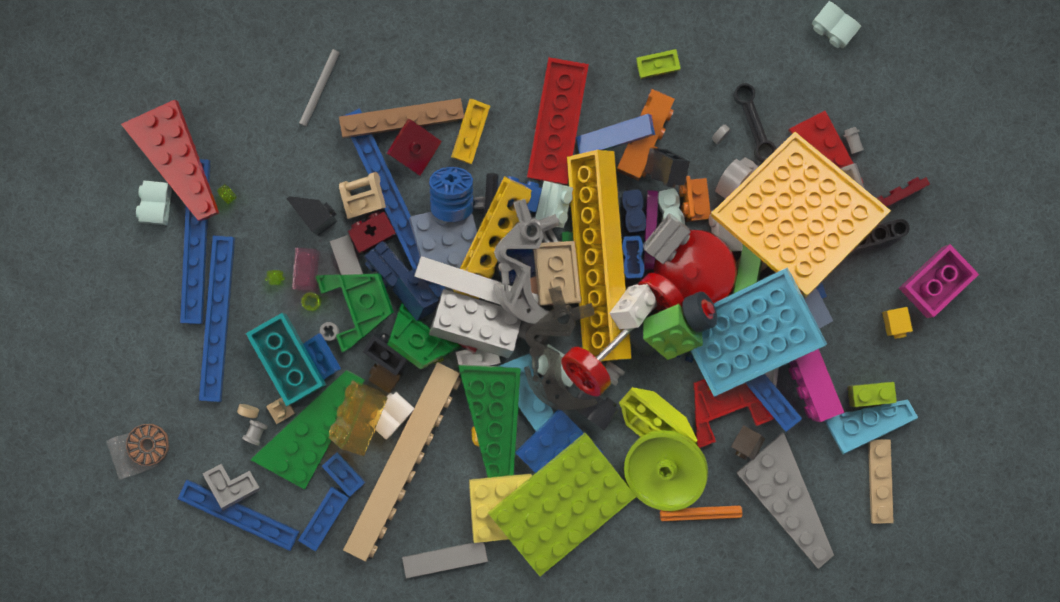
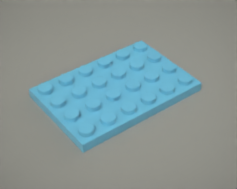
[691,267,827,397]

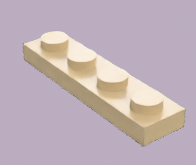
[868,439,893,523]

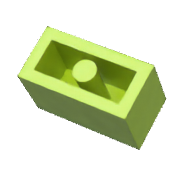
[847,382,897,407]

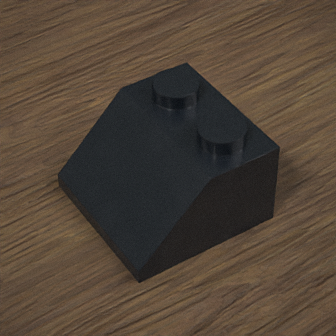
[287,196,337,236]

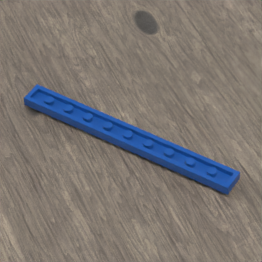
[344,108,445,298]

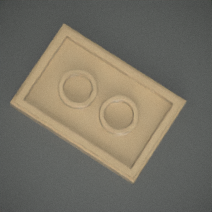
[533,241,581,306]

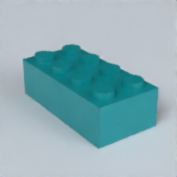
[246,313,326,406]

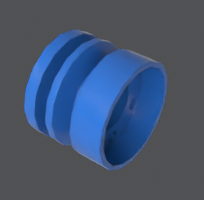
[429,167,473,222]

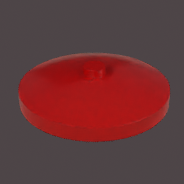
[654,230,737,304]

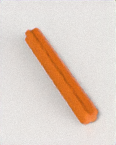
[660,506,742,521]

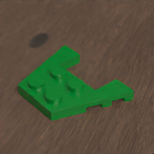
[315,274,394,352]
[387,302,462,369]

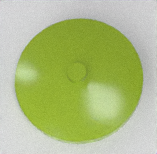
[624,430,708,511]

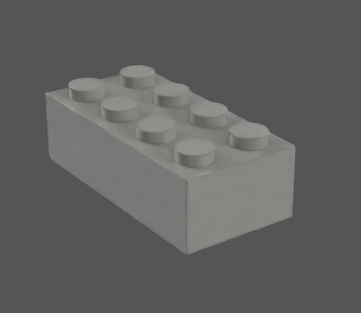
[429,289,521,358]

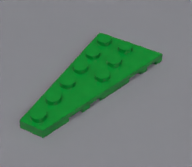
[458,364,521,478]
[251,370,365,489]

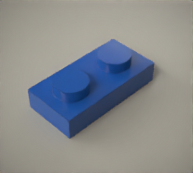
[303,333,341,379]
[322,452,366,497]

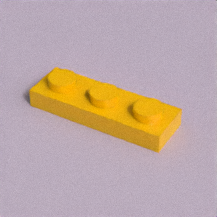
[451,99,490,164]

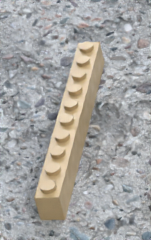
[343,362,462,561]

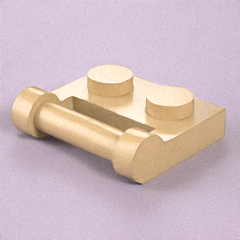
[339,172,386,219]

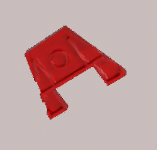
[693,379,774,448]

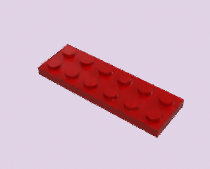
[527,57,589,185]

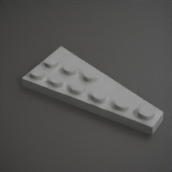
[736,432,834,569]

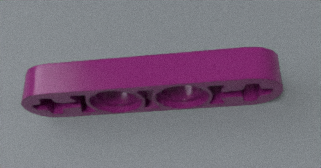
[643,190,658,270]

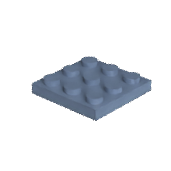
[409,212,485,269]

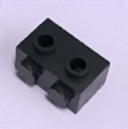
[644,148,690,188]
[362,332,409,376]

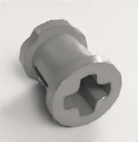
[242,419,268,446]

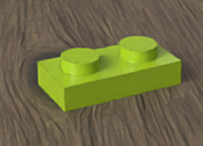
[636,49,681,79]

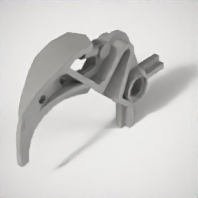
[493,199,566,324]

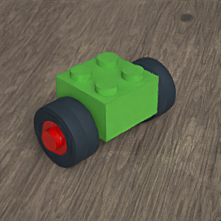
[629,292,718,360]

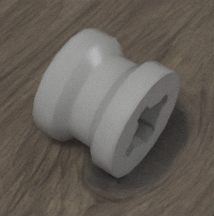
[606,361,625,386]

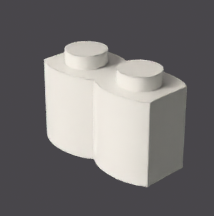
[368,392,414,440]

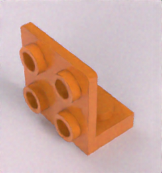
[679,176,711,222]

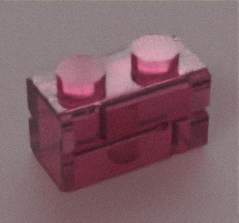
[292,248,320,292]

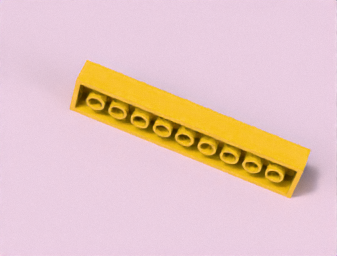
[567,150,631,361]

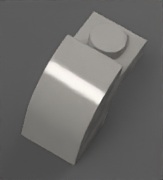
[715,157,759,199]

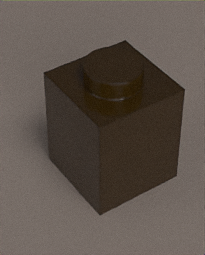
[369,363,403,393]
[731,425,766,460]

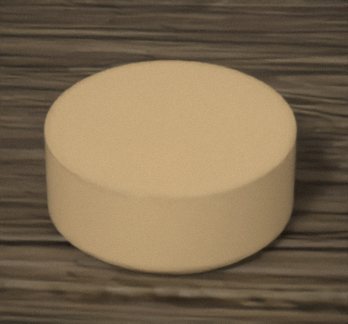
[237,404,259,418]

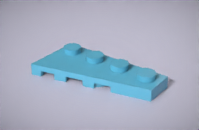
[499,354,553,431]
[825,399,918,455]

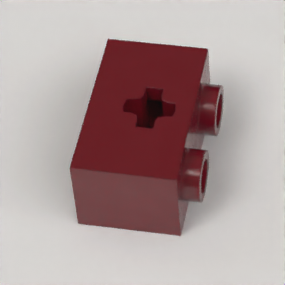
[348,211,397,255]

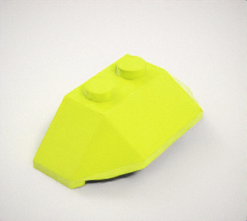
[619,387,697,443]

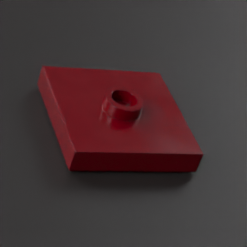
[386,119,442,176]

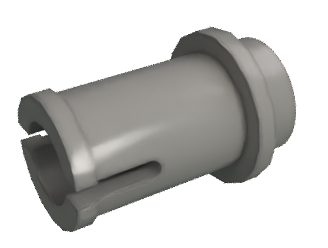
[843,127,864,154]

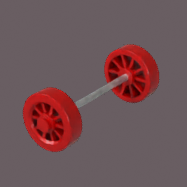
[561,273,684,397]

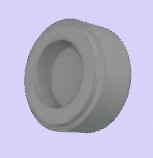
[712,124,731,145]

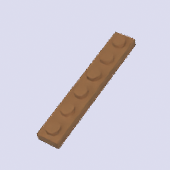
[339,98,464,139]

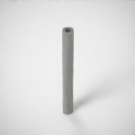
[299,49,340,127]

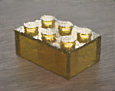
[329,380,388,456]

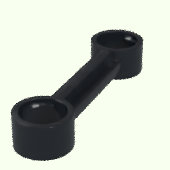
[733,83,777,162]

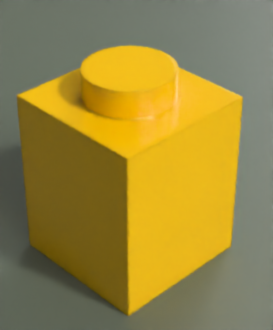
[882,307,913,339]

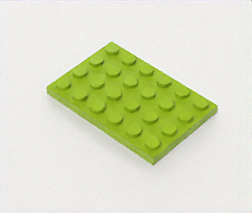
[488,433,636,576]

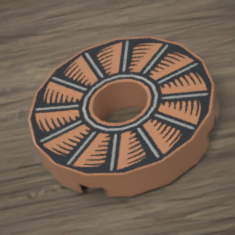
[126,424,169,466]

